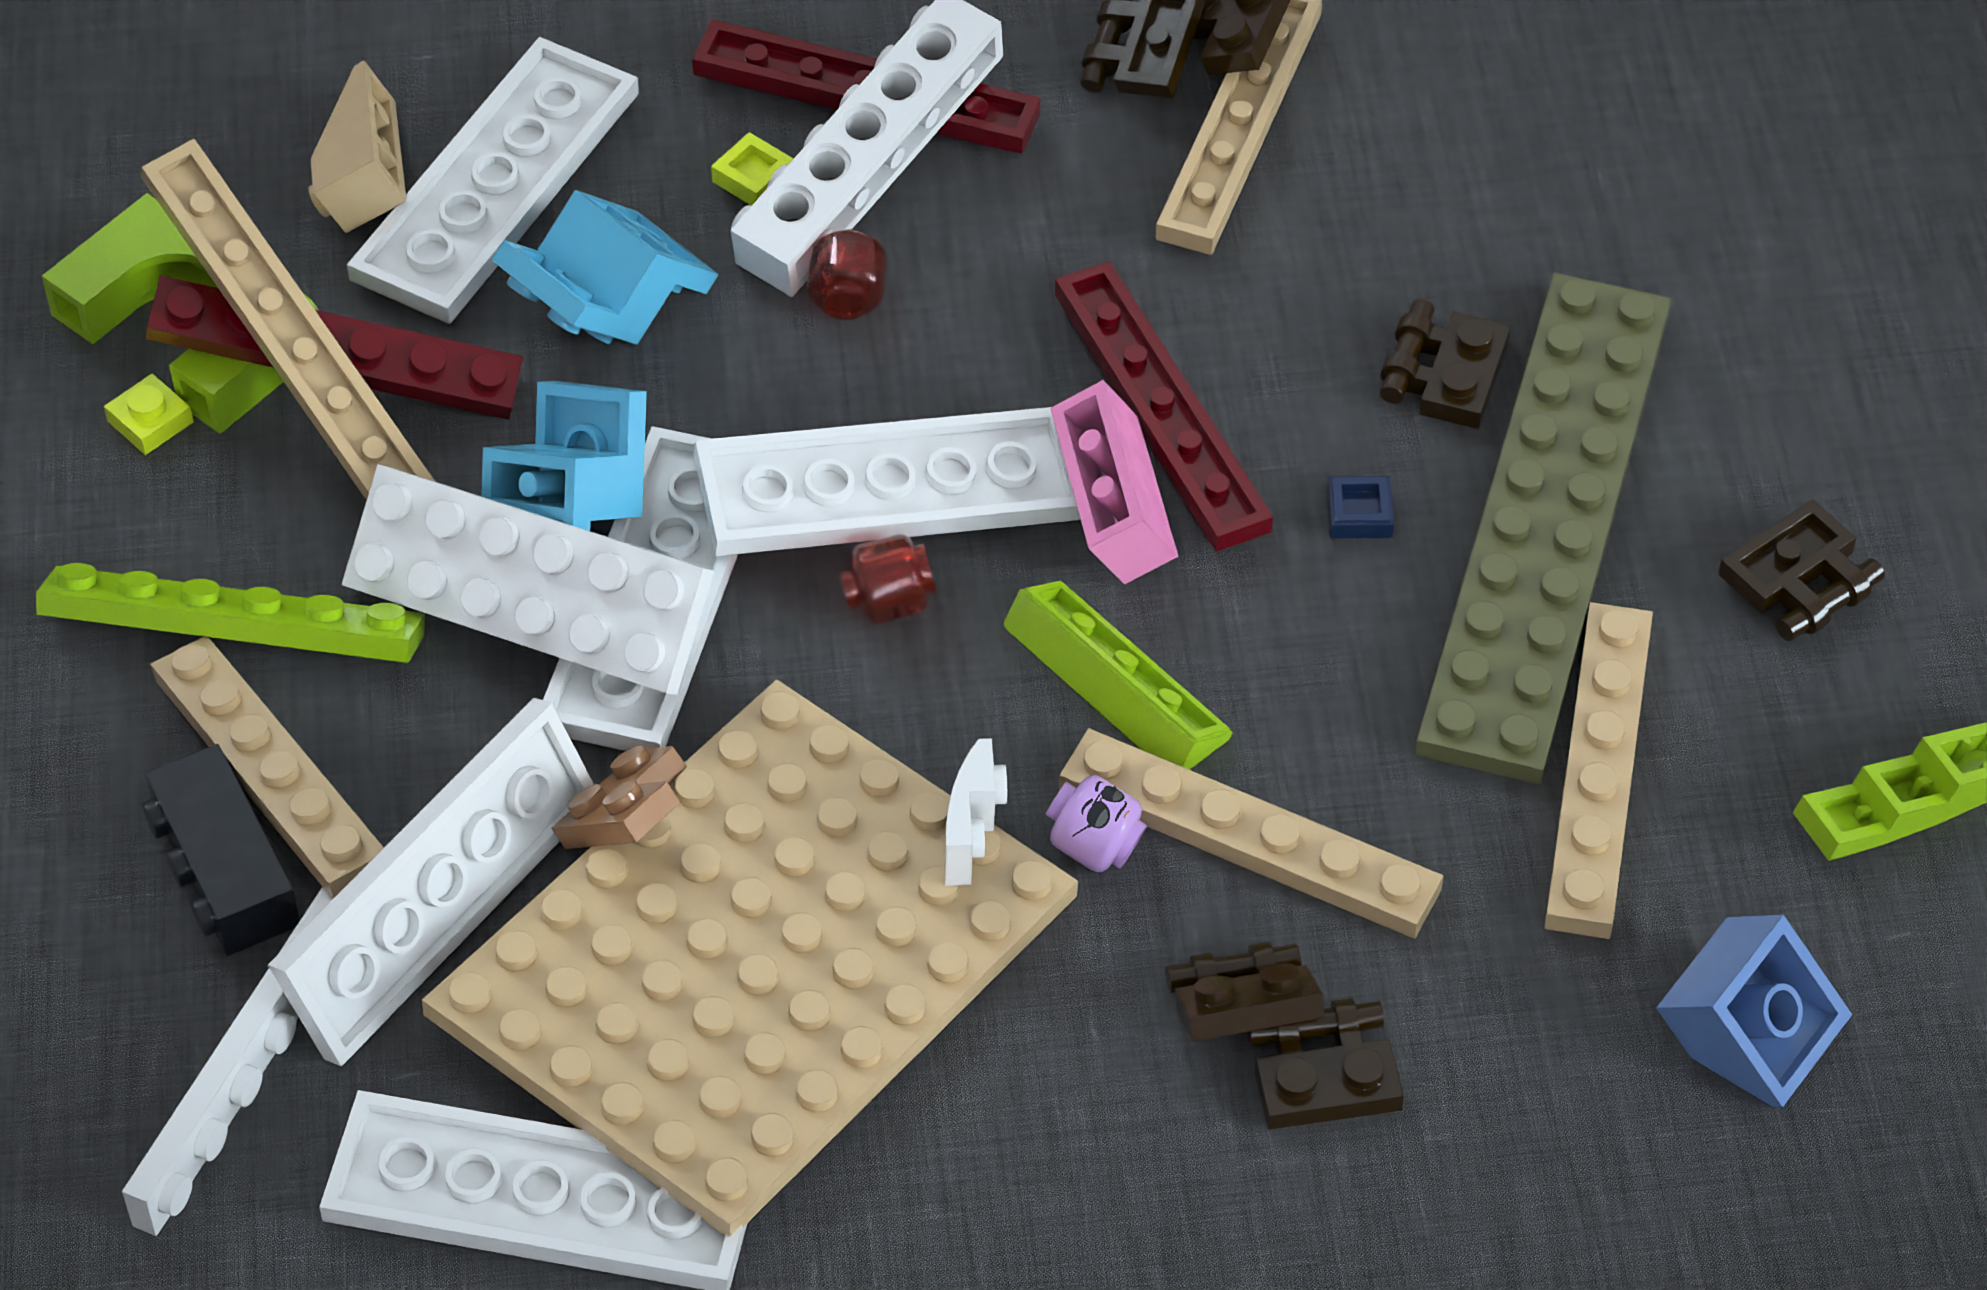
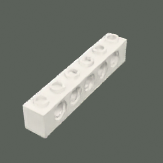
[730,0,1003,297]

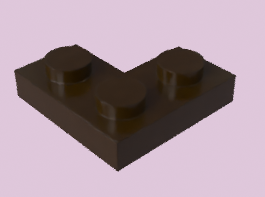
[1193,0,1291,75]

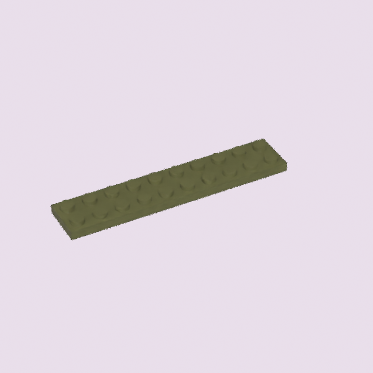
[1415,273,1672,785]

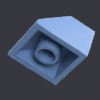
[1656,915,1852,1107]

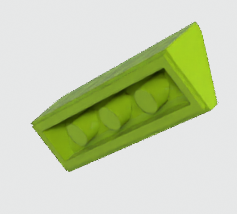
[1004,580,1233,770]

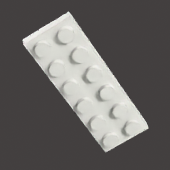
[347,37,639,324]
[694,407,1081,556]
[543,426,738,751]
[341,464,714,695]
[268,698,594,1066]
[319,1090,747,1290]

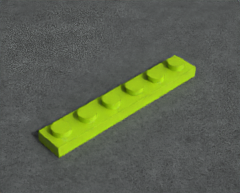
[36,563,425,663]

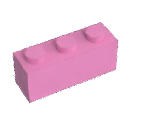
[1050,380,1179,585]

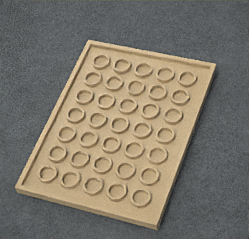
[422,679,1078,1237]

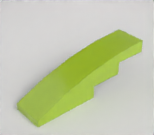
[1793,722,1987,861]

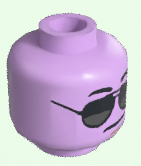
[1045,775,1148,872]

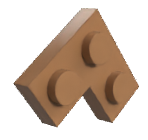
[551,745,687,849]

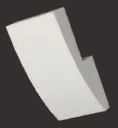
[945,738,1007,886]

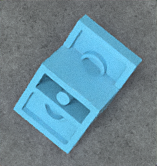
[492,190,719,344]
[481,381,647,531]

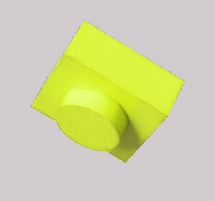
[711,132,794,206]
[104,373,194,456]

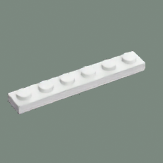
[122,887,333,1237]

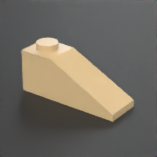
[308,61,406,233]

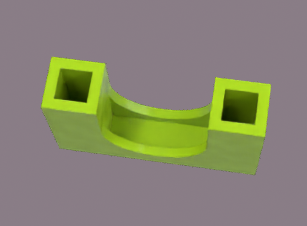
[42,193,318,434]

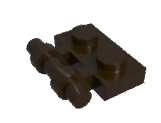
[1080,0,1205,99]
[1380,299,1511,429]
[1718,499,1885,641]
[1165,942,1325,1042]
[1247,998,1404,1130]

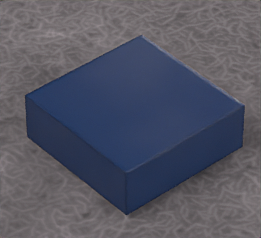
[1327,476,1394,538]

